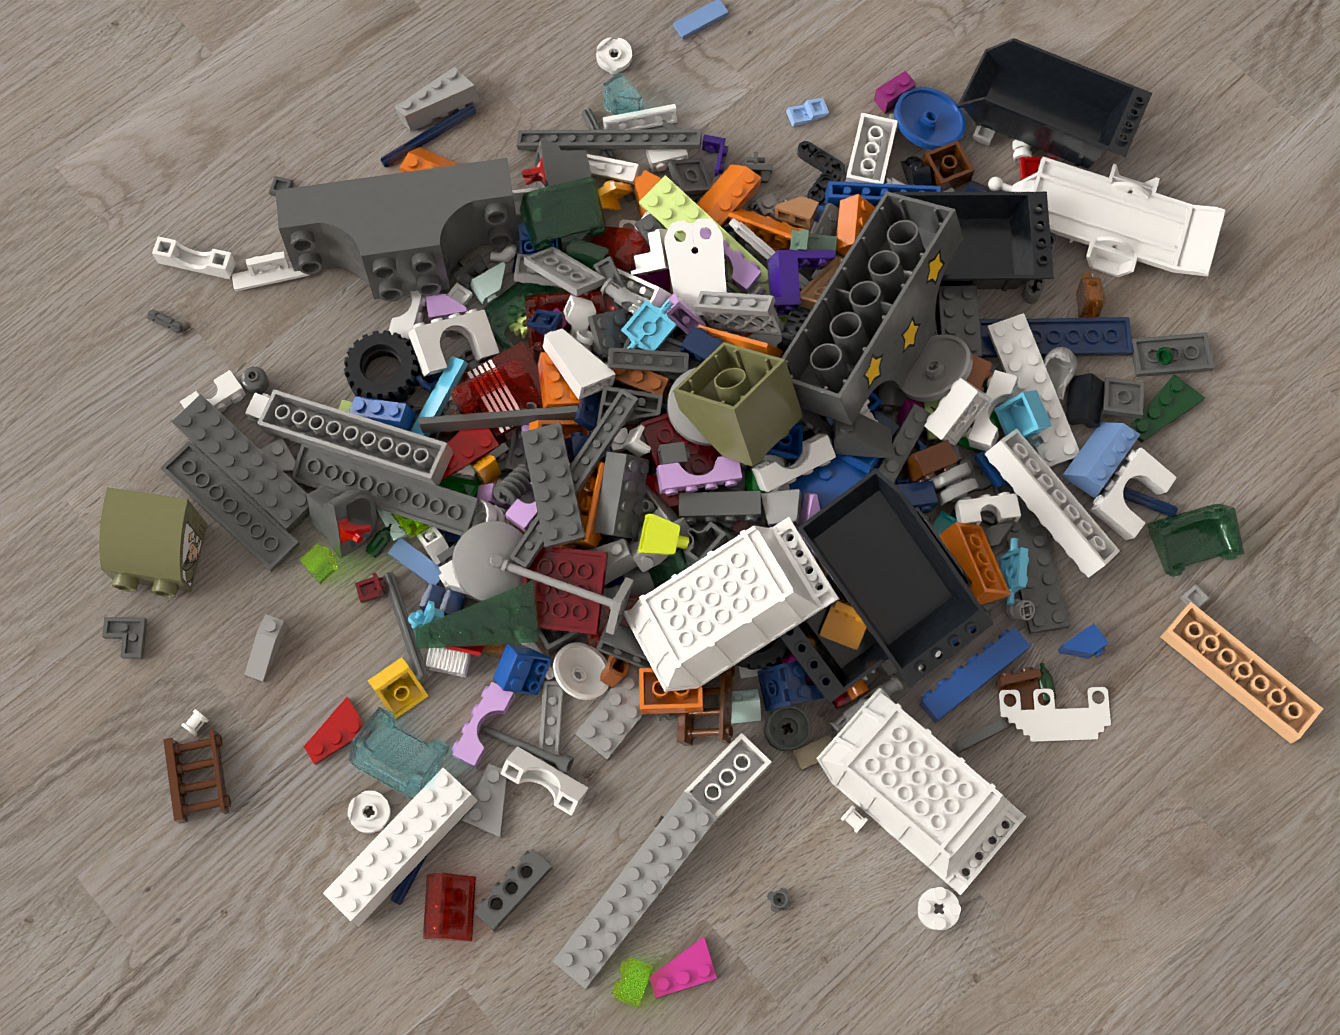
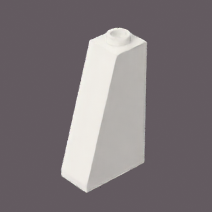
[543,329,616,399]

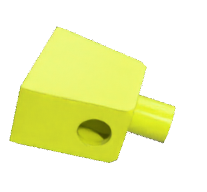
[638,514,689,555]

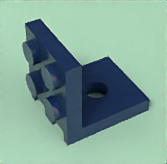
[757,661,829,711]

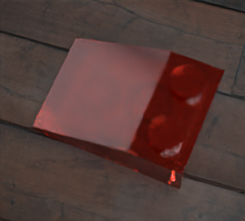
[585,226,651,274]

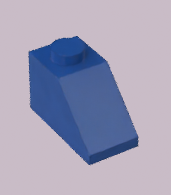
[1058,623,1109,659]

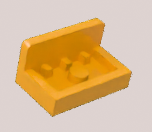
[595,180,633,211]

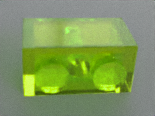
[299,543,338,584]
[611,957,653,1009]

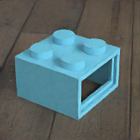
[994,390,1052,440]

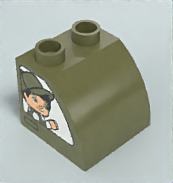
[99,487,207,598]

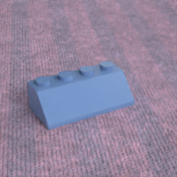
[1062,422,1140,499]

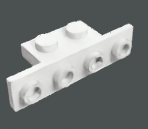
[232,251,310,291]

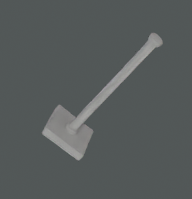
[501,559,633,635]

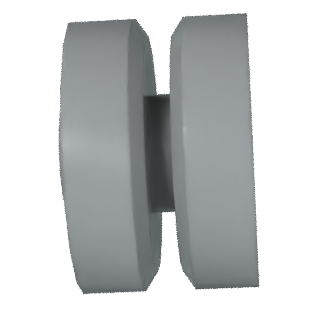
[929,462,980,506]

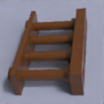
[677,666,735,746]
[163,729,231,824]

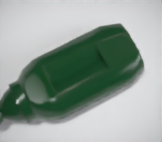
[365,524,392,558]
[1038,663,1056,702]

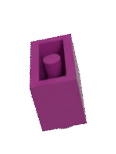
[874,71,916,114]

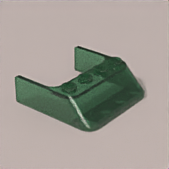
[482,281,568,369]

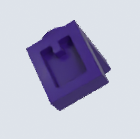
[702,134,728,176]

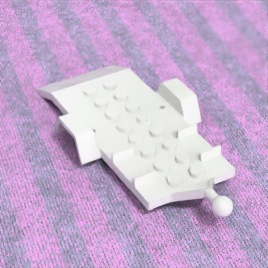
[988,157,1226,277]

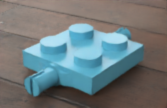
[621,299,677,351]
[1000,538,1029,606]

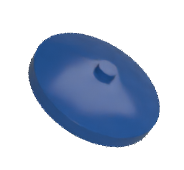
[894,87,966,150]
[789,443,866,510]

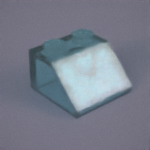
[602,72,643,115]

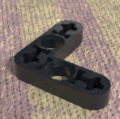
[797,141,845,205]

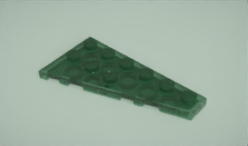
[415,580,539,649]

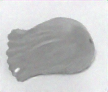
[1043,347,1078,401]

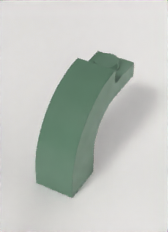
[790,229,837,253]

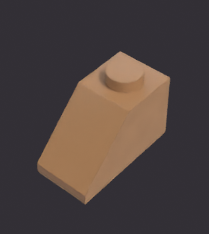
[775,196,819,231]

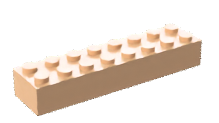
[1160,602,1323,744]

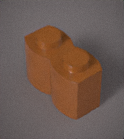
[600,655,629,688]

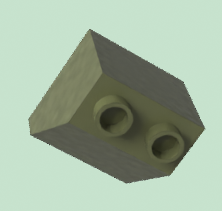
[673,342,803,467]

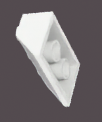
[924,378,991,445]

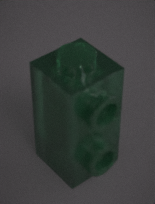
[566,237,609,272]

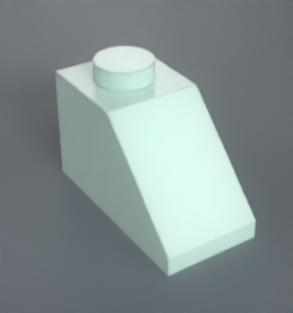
[470,261,506,305]

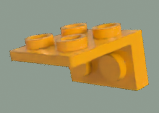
[819,599,867,650]

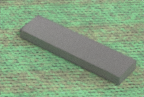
[538,681,564,763]

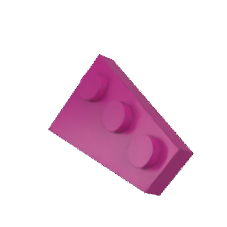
[649,937,717,998]

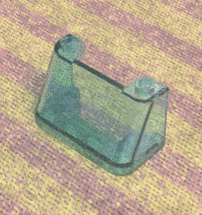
[349,707,450,800]

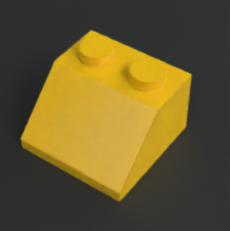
[368,657,429,720]

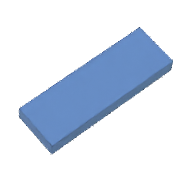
[673,0,728,39]
[388,537,442,586]

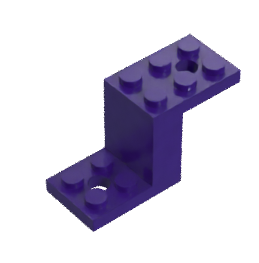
[767,250,835,316]

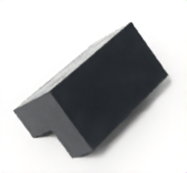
[1066,373,1105,428]

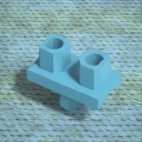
[408,601,444,642]

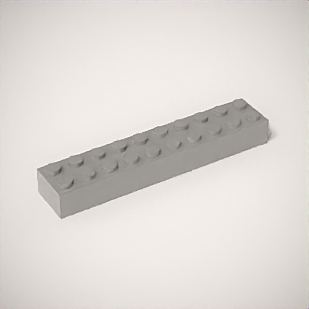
[257,390,453,486]

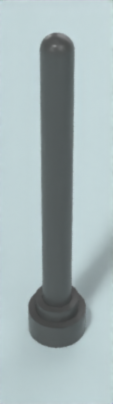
[481,726,574,773]

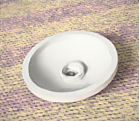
[553,643,609,700]

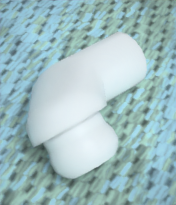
[490,244,517,263]

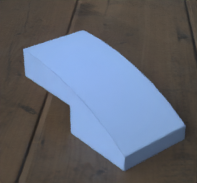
[786,98,829,127]

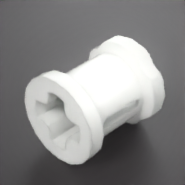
[182,709,209,737]
[841,805,868,833]

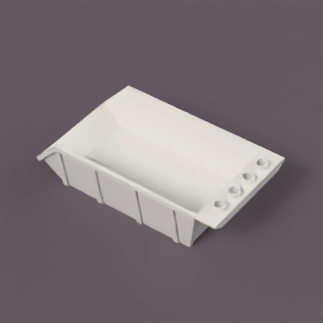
[623,517,839,692]
[816,688,1026,895]

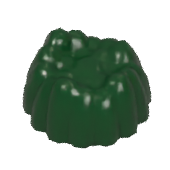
[1156,347,1174,365]

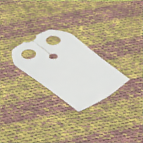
[664,219,727,316]

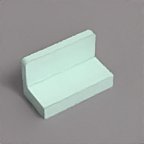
[717,689,761,724]

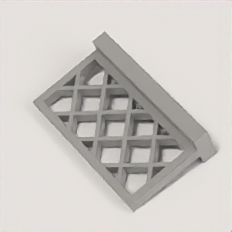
[694,291,783,335]

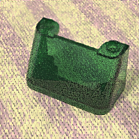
[519,177,607,251]
[1147,504,1244,577]

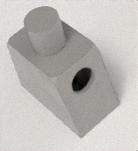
[761,489,802,528]

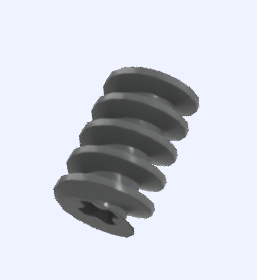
[493,464,531,505]

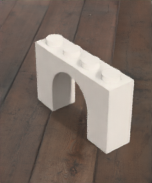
[409,309,499,377]
[1090,447,1177,540]

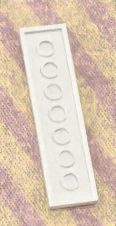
[987,313,1079,467]

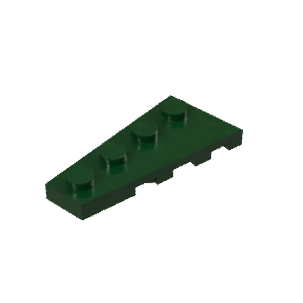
[1130,374,1205,443]

